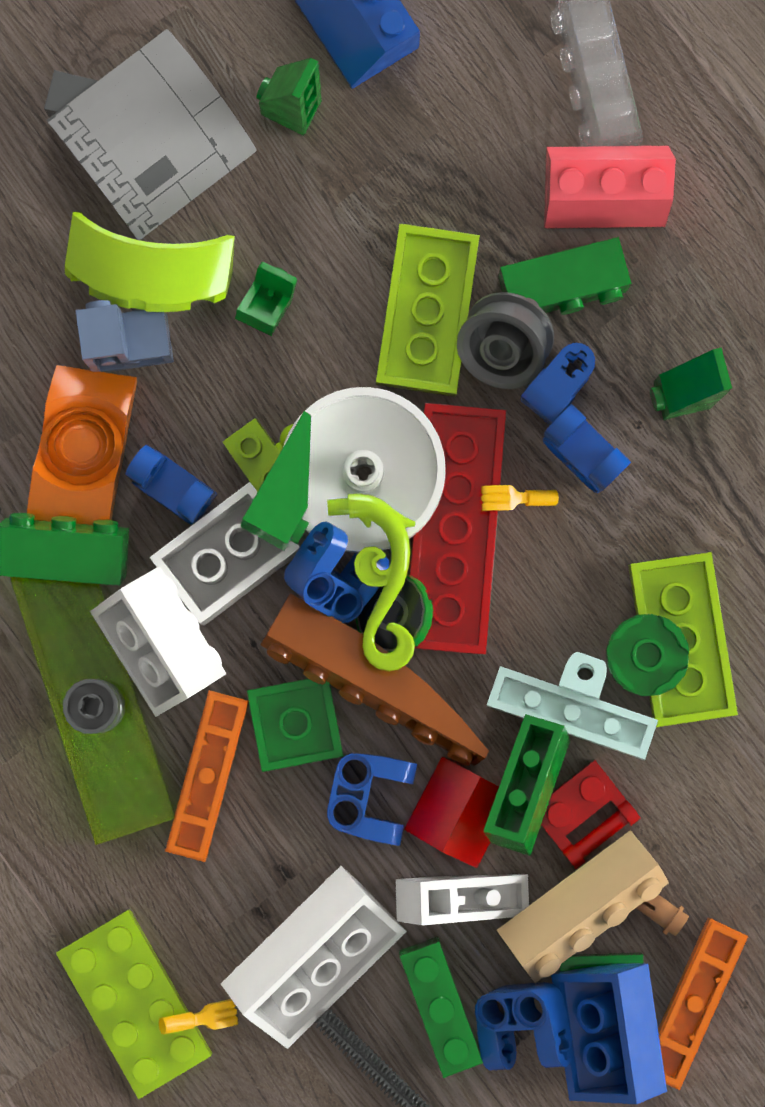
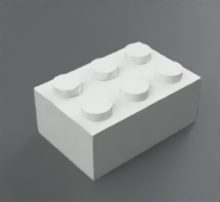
[150,482,300,626]
[90,566,226,717]

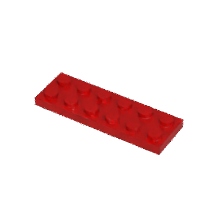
[410,403,506,655]

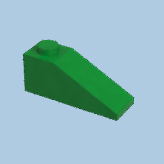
[256,58,322,136]
[650,347,732,420]
[240,411,311,551]

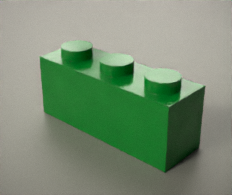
[498,237,632,315]
[0,513,129,586]
[484,714,571,856]
[399,936,483,1078]

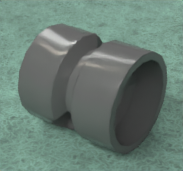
[63,679,125,734]

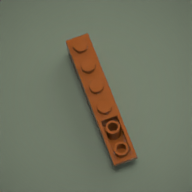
[260,593,489,766]

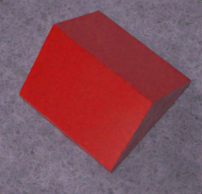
[404,757,499,868]

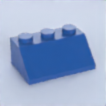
[294,0,420,89]
[551,963,667,1104]

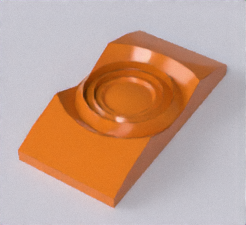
[27,365,137,525]

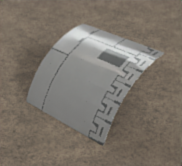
[47,29,257,240]

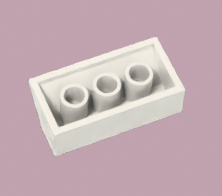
[221,866,407,1049]

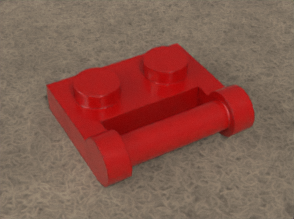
[541,759,641,870]

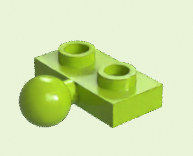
[222,418,293,492]

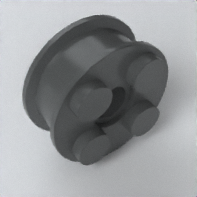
[457,292,554,389]

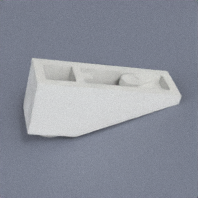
[396,874,529,925]

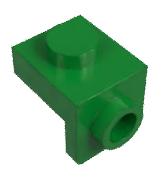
[235,262,297,336]

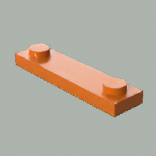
[165,690,249,862]
[658,917,748,1090]

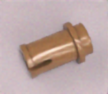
[635,895,689,936]

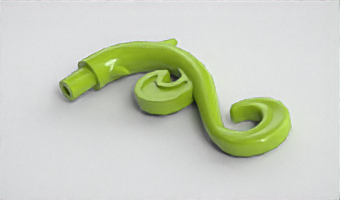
[327,493,416,671]

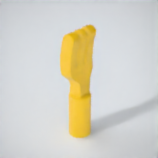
[481,485,559,511]
[159,999,238,1035]

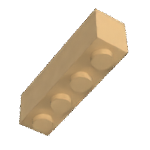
[497,830,669,983]

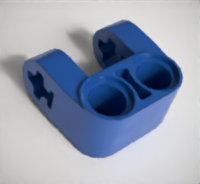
[520,343,595,425]
[542,404,631,493]
[125,445,218,526]
[284,521,389,623]
[327,753,418,846]
[475,982,573,1070]

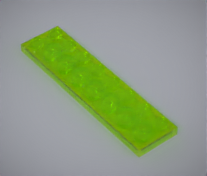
[10,577,175,845]

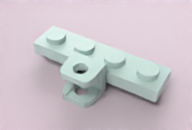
[487,652,658,760]

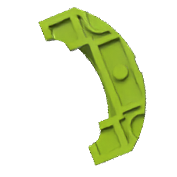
[65,212,235,312]

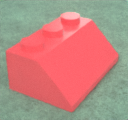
[544,146,676,228]

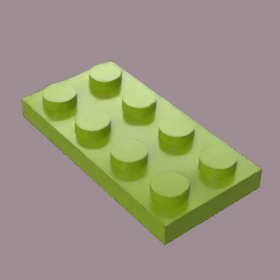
[376,224,480,397]
[628,552,738,727]
[56,909,213,1099]

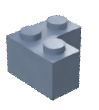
[75,300,174,372]

